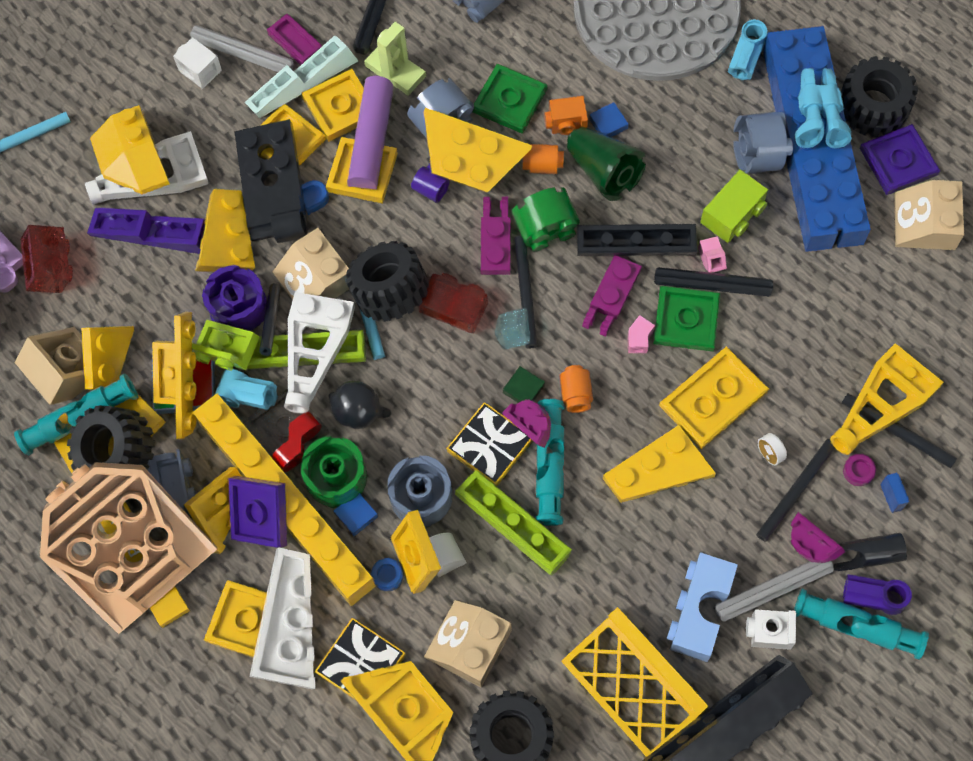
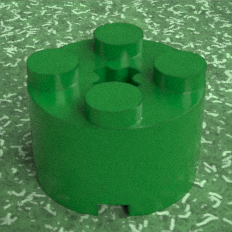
[511,187,580,252]
[301,436,367,508]

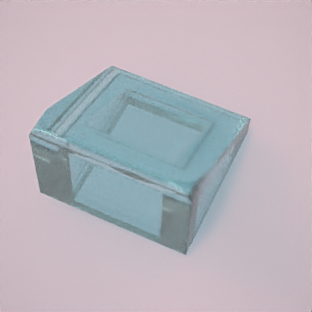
[494,308,530,349]

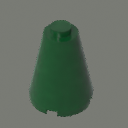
[567,127,646,201]

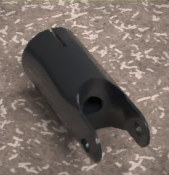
[833,533,907,571]

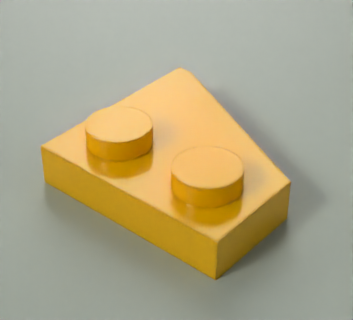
[81,326,134,389]
[184,467,242,554]

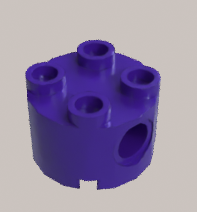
[202,265,267,331]

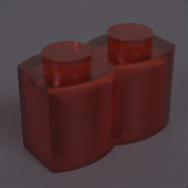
[418,273,488,334]

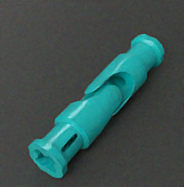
[14,374,138,456]
[536,399,565,526]
[794,588,929,660]

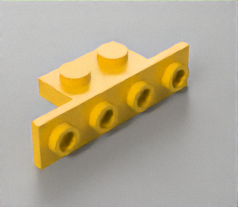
[152,312,197,439]

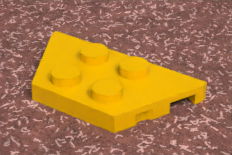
[423,107,532,193]
[341,661,453,761]

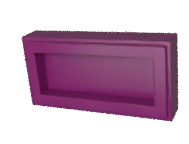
[267,13,322,65]

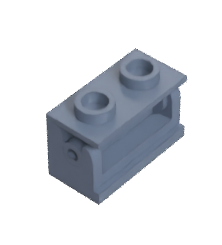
[148,449,197,517]

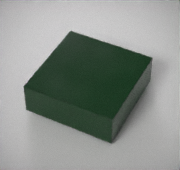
[503,366,545,403]

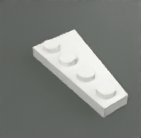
[250,547,315,689]

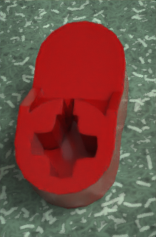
[272,411,322,472]

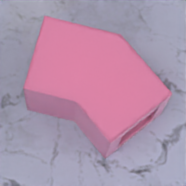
[698,236,727,273]
[628,315,655,353]

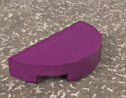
[502,399,551,448]
[791,512,846,563]

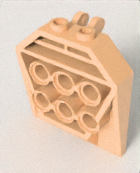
[40,462,217,634]

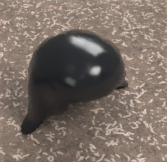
[328,381,392,429]

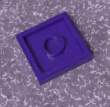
[859,124,940,195]
[229,476,287,548]

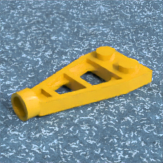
[830,343,944,455]

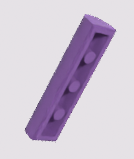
[347,76,394,189]

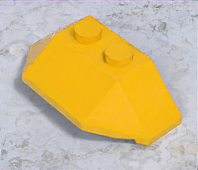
[90,105,170,195]

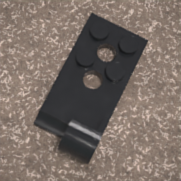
[234,119,309,244]

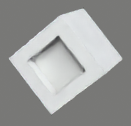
[173,37,222,89]

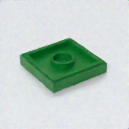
[472,64,548,134]
[653,286,720,352]

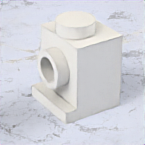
[746,609,796,650]

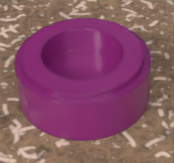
[843,454,876,486]

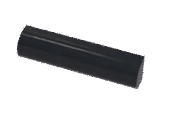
[577,224,697,256]

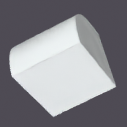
[429,533,466,578]

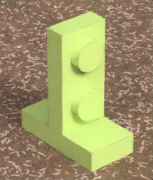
[364,22,426,96]

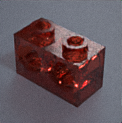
[20,225,73,293]

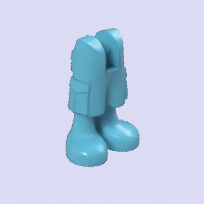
[795,68,852,148]

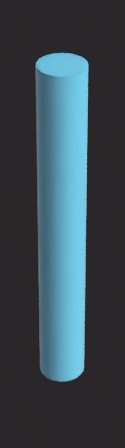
[0,112,71,153]
[360,311,385,360]

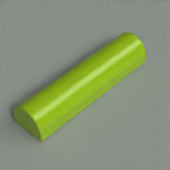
[247,330,366,369]
[455,470,572,576]

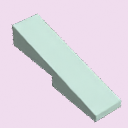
[245,36,358,118]

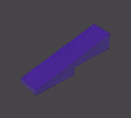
[87,208,206,254]

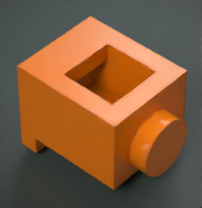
[544,96,588,135]

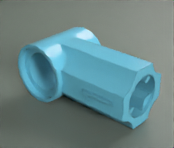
[728,19,767,80]
[214,369,278,410]

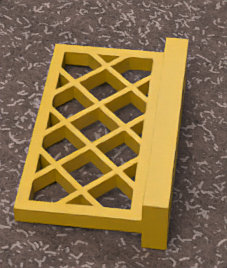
[561,607,709,757]

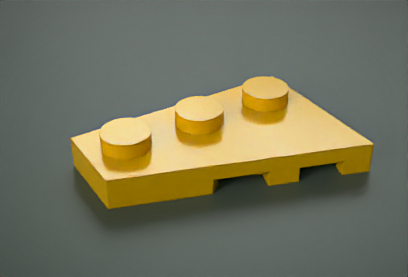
[195,189,255,272]
[603,425,716,503]

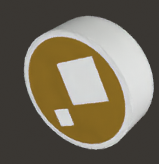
[758,433,787,466]

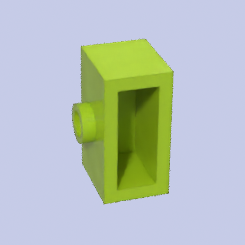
[700,170,768,243]

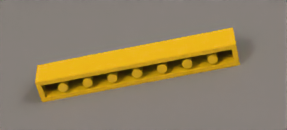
[193,393,376,606]

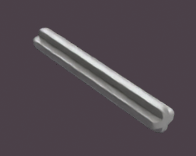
[190,25,294,72]
[715,561,834,622]

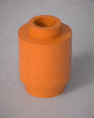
[522,144,564,174]
[559,365,593,413]

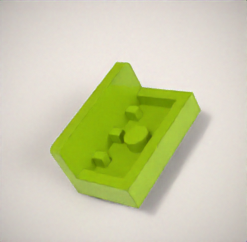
[192,320,260,371]

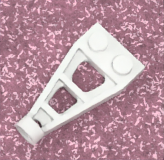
[85,131,209,205]
[284,292,355,414]

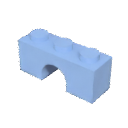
[667,553,738,662]

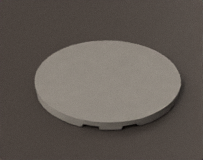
[574,0,741,81]

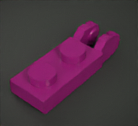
[481,196,510,275]
[582,255,642,337]

